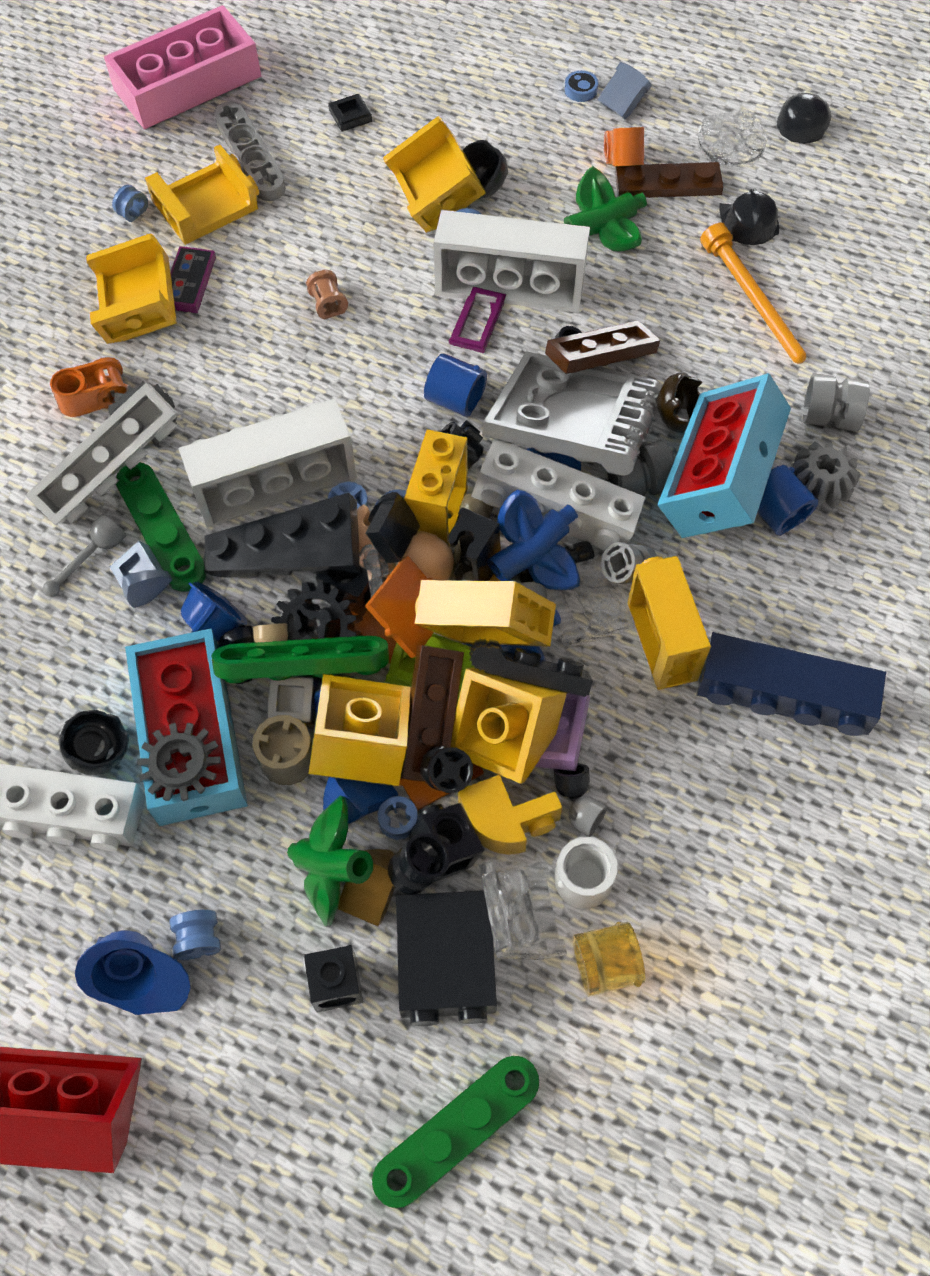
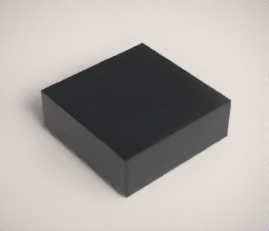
[328,94,372,132]

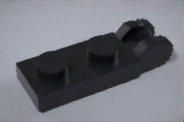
[469,638,593,697]

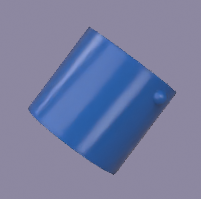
[424,353,487,417]
[757,465,818,536]

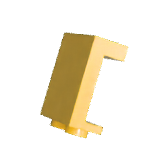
[383,116,486,233]
[145,144,259,245]
[86,233,177,344]

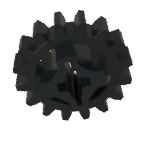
[271,582,363,641]

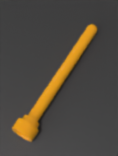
[700,222,807,364]

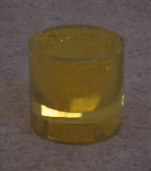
[572,922,645,997]

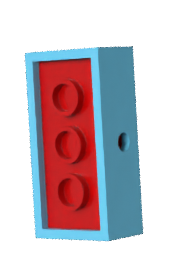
[657,373,791,538]
[125,628,248,826]

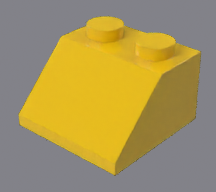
[451,667,567,784]
[308,674,411,786]

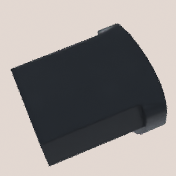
[365,492,420,563]

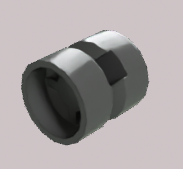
[607,440,675,496]

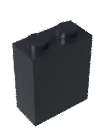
[396,890,497,1026]

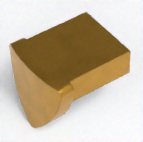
[338,849,395,927]

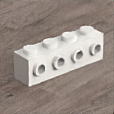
[25,383,179,525]
[471,439,646,551]
[0,764,146,851]

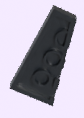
[204,493,361,577]

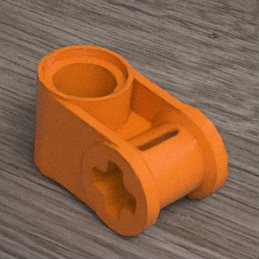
[604,127,644,166]
[50,357,127,417]

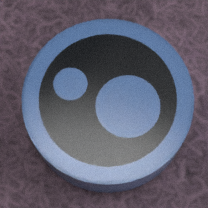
[565,70,598,102]

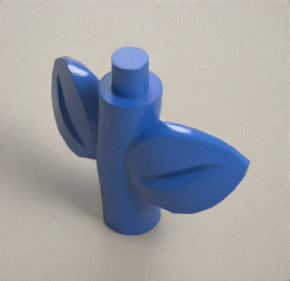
[487,490,580,590]

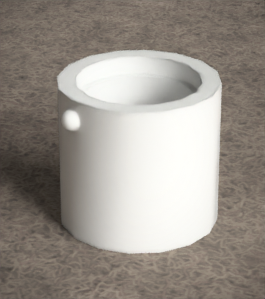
[555,837,618,909]

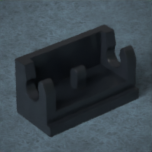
[449,507,501,581]

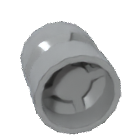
[802,373,870,432]

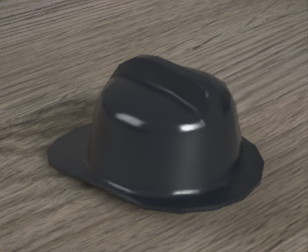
[719,188,780,245]

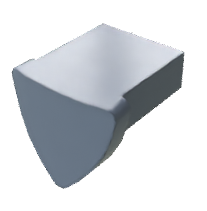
[597,62,652,119]
[109,541,172,608]

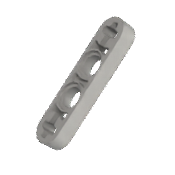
[214,101,286,201]

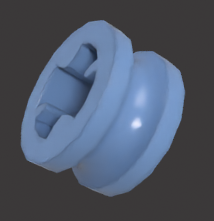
[112,184,148,222]
[378,796,418,840]

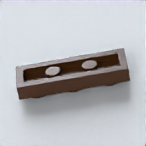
[615,162,724,198]
[545,320,661,374]
[400,645,464,782]

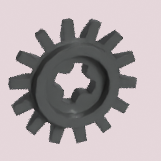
[137,723,221,801]

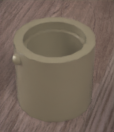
[252,715,313,785]

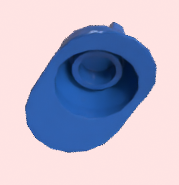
[180,582,247,642]
[74,930,191,1015]

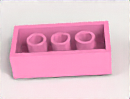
[104,5,262,130]

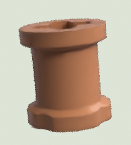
[306,269,348,319]

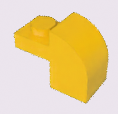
[458,775,562,855]

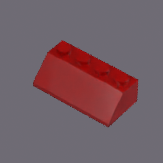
[0,1047,142,1173]

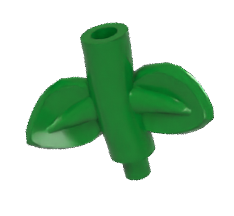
[564,166,647,252]
[287,795,373,926]

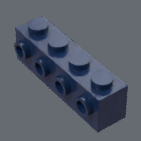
[697,632,886,736]

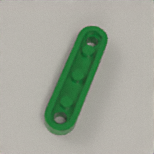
[116,462,207,592]
[211,636,389,683]
[372,1056,539,1209]

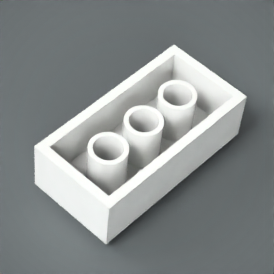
[434,210,590,313]
[178,398,357,528]

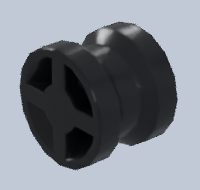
[420,746,473,793]

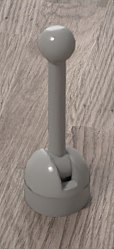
[43,513,127,597]
[509,776,607,837]

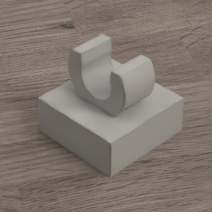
[267,677,316,723]

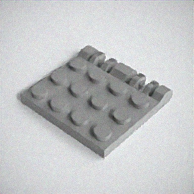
[482,351,662,476]

